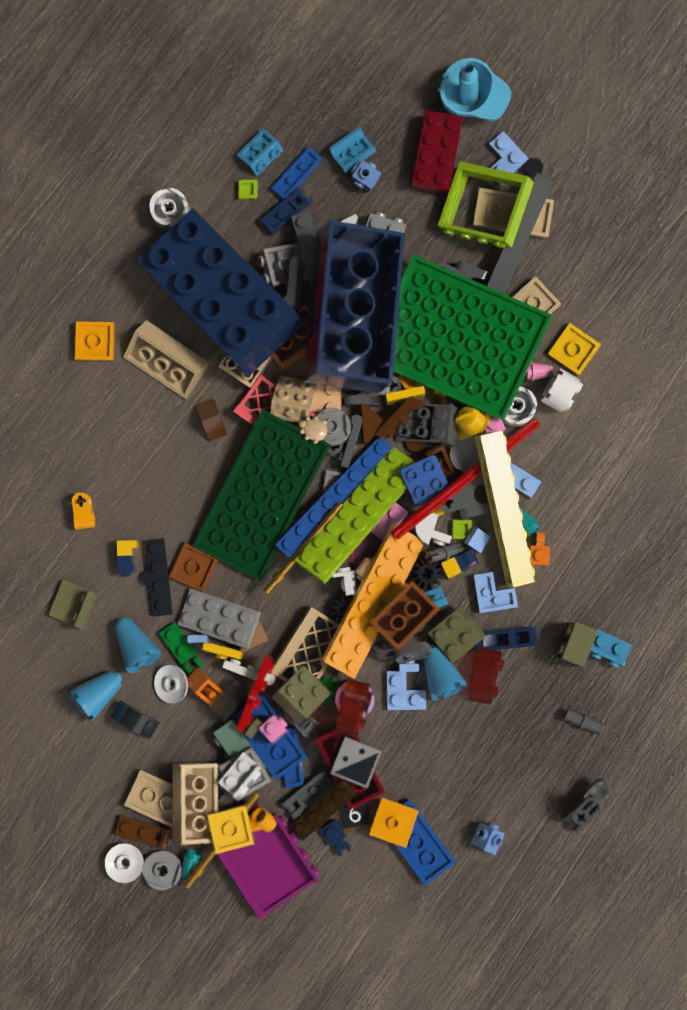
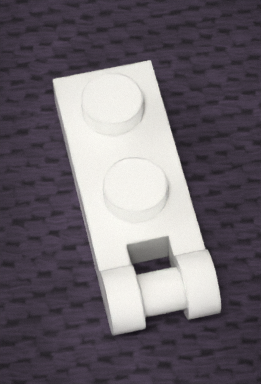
[222,658,276,685]

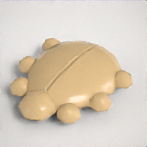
[299,416,328,444]

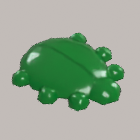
[317,676,341,704]

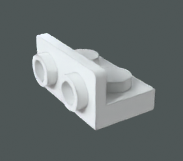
[332,567,358,595]
[218,752,261,799]

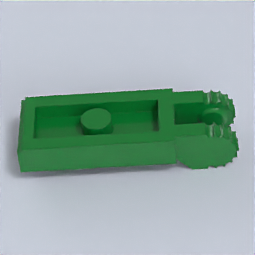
[160,622,205,675]

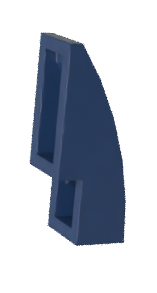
[475,626,538,652]

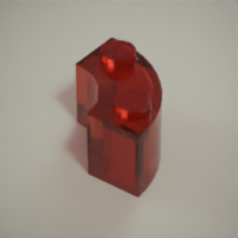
[468,647,504,705]
[335,678,372,738]

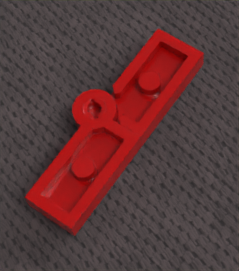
[237,655,275,732]

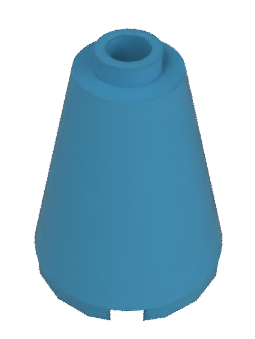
[114,618,161,673]
[423,645,467,701]
[68,670,123,722]

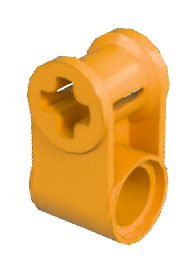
[72,492,95,530]

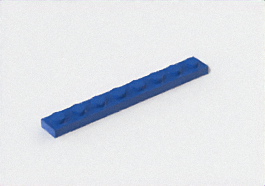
[275,438,393,559]

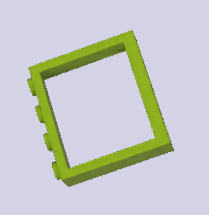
[438,162,534,248]

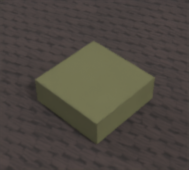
[245,719,263,738]

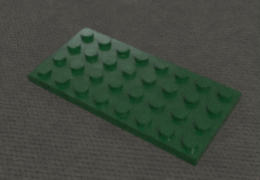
[193,409,331,581]

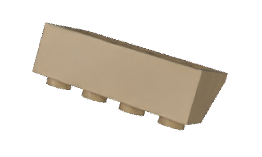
[124,320,209,399]
[173,763,218,845]

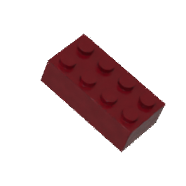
[411,110,463,196]
[315,721,385,810]

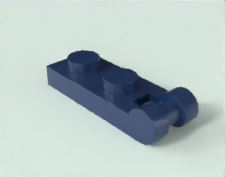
[261,187,313,235]

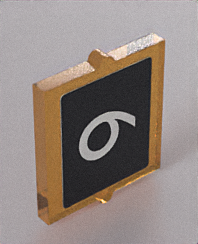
[336,801,373,832]

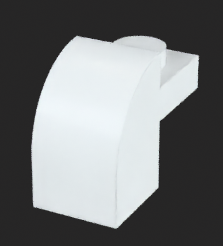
[415,513,452,546]

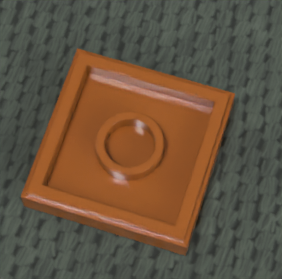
[169,542,219,593]

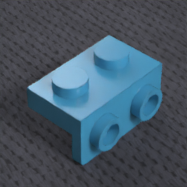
[329,127,376,173]

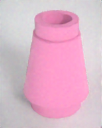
[525,362,553,381]

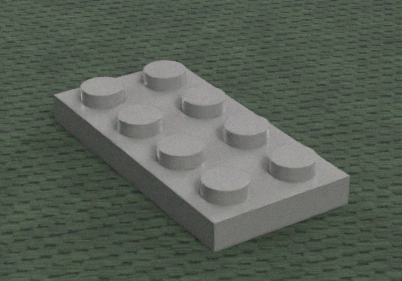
[178,588,261,649]

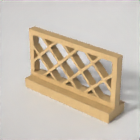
[271,606,340,682]

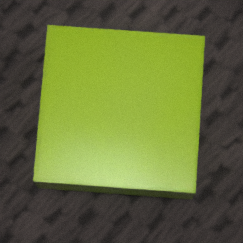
[238,180,258,200]
[452,520,472,539]

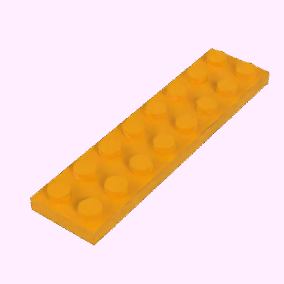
[321,524,424,679]

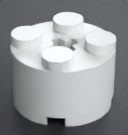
[150,188,189,230]
[540,368,583,413]
[503,386,537,427]

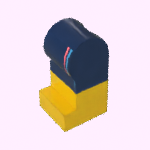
[117,540,138,577]
[441,549,479,579]

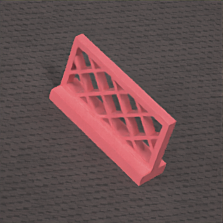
[234,375,317,426]

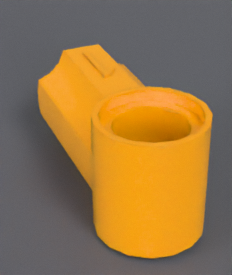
[248,808,277,832]

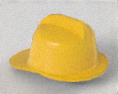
[455,406,490,440]

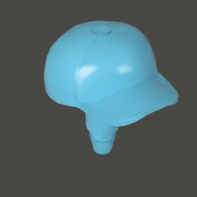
[438,58,511,121]

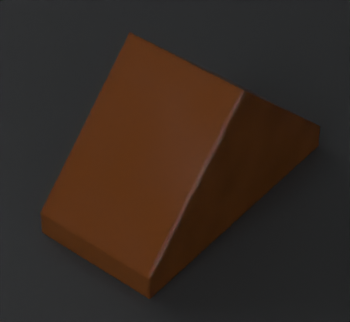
[196,399,228,441]
[361,404,386,445]
[424,444,455,478]

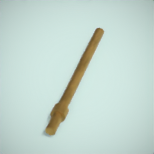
[263,502,344,595]
[183,791,261,889]

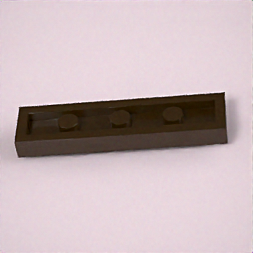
[290,779,357,841]

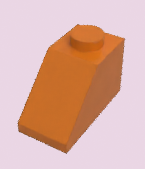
[187,668,230,711]

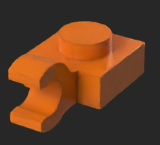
[530,532,550,565]

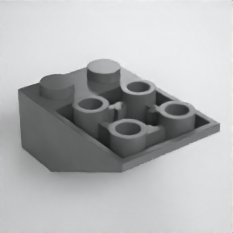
[395,403,461,447]

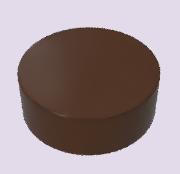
[406,434,425,453]

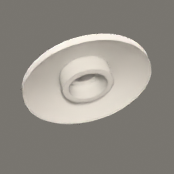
[154,665,188,704]
[105,843,144,883]

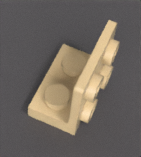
[271,376,317,423]

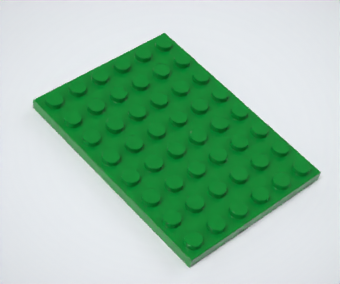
[393,255,553,421]

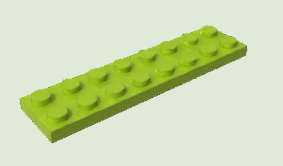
[295,447,415,584]

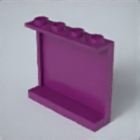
[218,814,320,920]

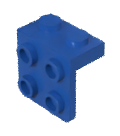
[401,455,448,505]

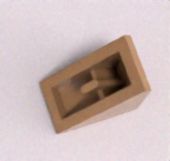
[240,620,269,652]

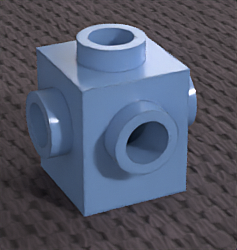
[351,161,382,192]
[471,822,505,855]

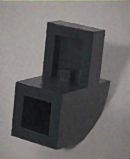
[111,700,160,739]

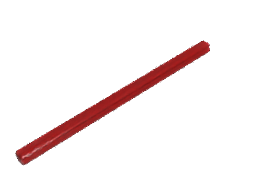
[391,419,540,540]

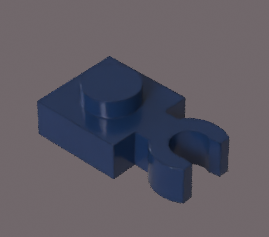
[320,819,352,856]

